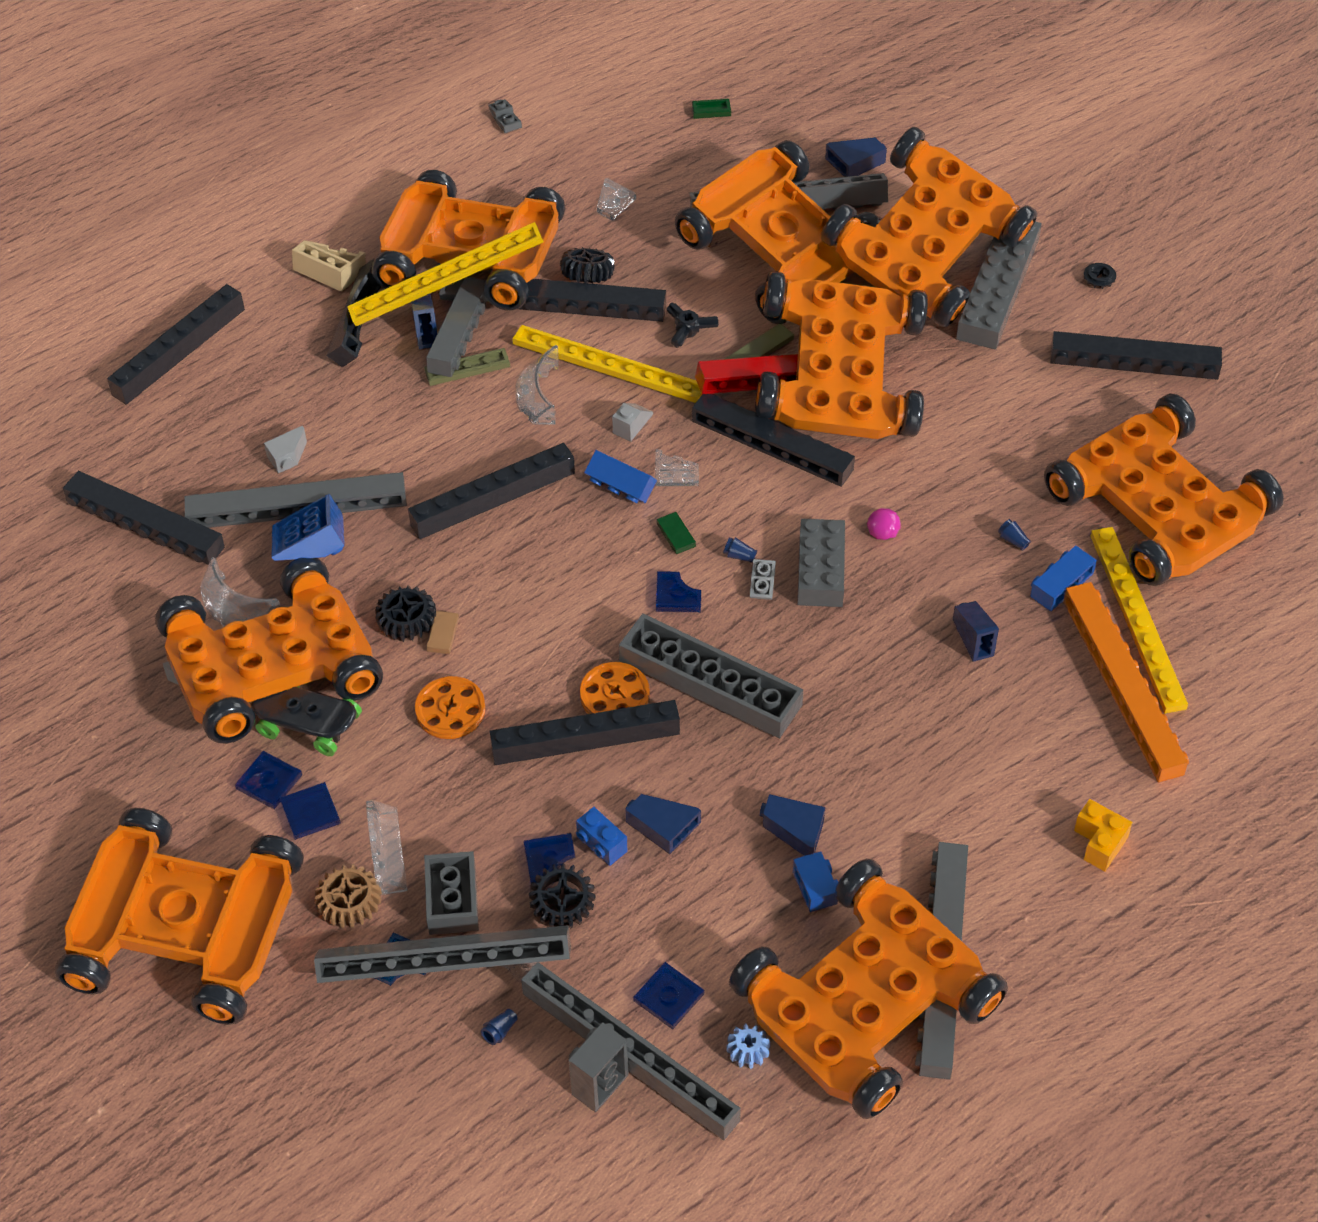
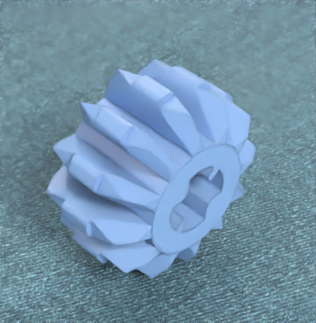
[726,1023,770,1069]

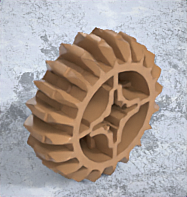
[314,864,382,929]

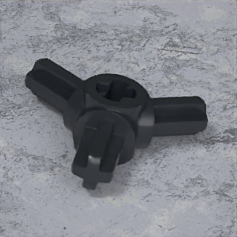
[666,302,719,348]

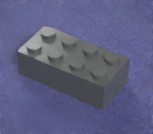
[798,519,845,607]

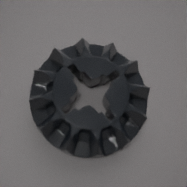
[1084,263,1116,289]

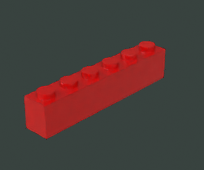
[695,354,798,394]

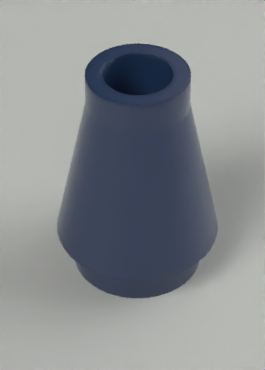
[998,519,1031,551]
[723,537,758,563]
[481,1009,518,1045]

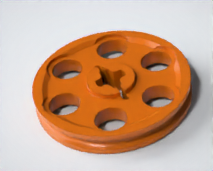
[580,662,650,714]
[415,676,486,739]

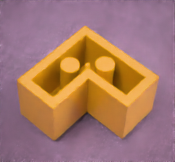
[1074,799,1133,872]

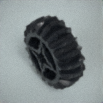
[560,247,615,284]
[375,585,436,642]
[529,863,596,929]

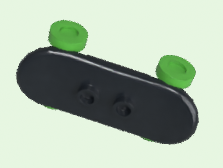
[252,686,362,756]

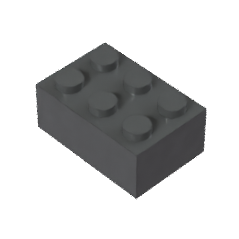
[424,851,479,935]
[568,1022,629,1113]

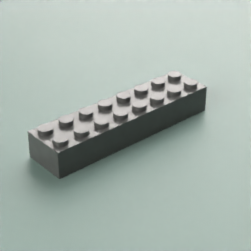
[956,221,1042,350]
[619,613,804,739]

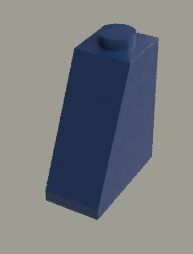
[825,137,887,177]
[411,294,437,349]
[953,601,999,662]
[625,794,701,854]
[759,794,826,856]

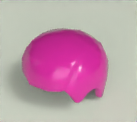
[867,508,901,540]

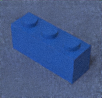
[584,450,657,504]
[1030,545,1097,612]

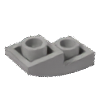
[750,559,776,600]

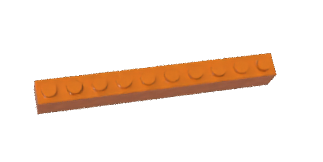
[1063,582,1189,783]

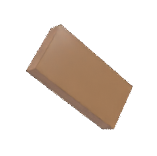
[427,611,459,654]

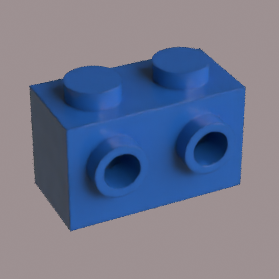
[576,807,628,866]
[793,851,838,912]

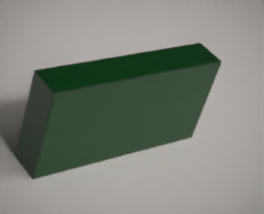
[692,99,731,119]
[657,512,696,555]

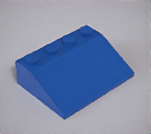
[272,494,345,561]

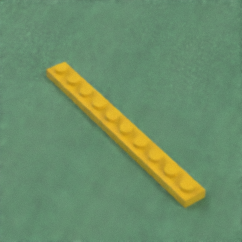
[347,222,544,326]
[513,325,702,403]
[1090,527,1188,714]

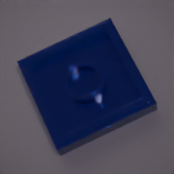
[235,751,302,810]
[280,782,341,840]
[633,962,705,1030]

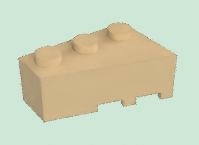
[292,240,366,292]

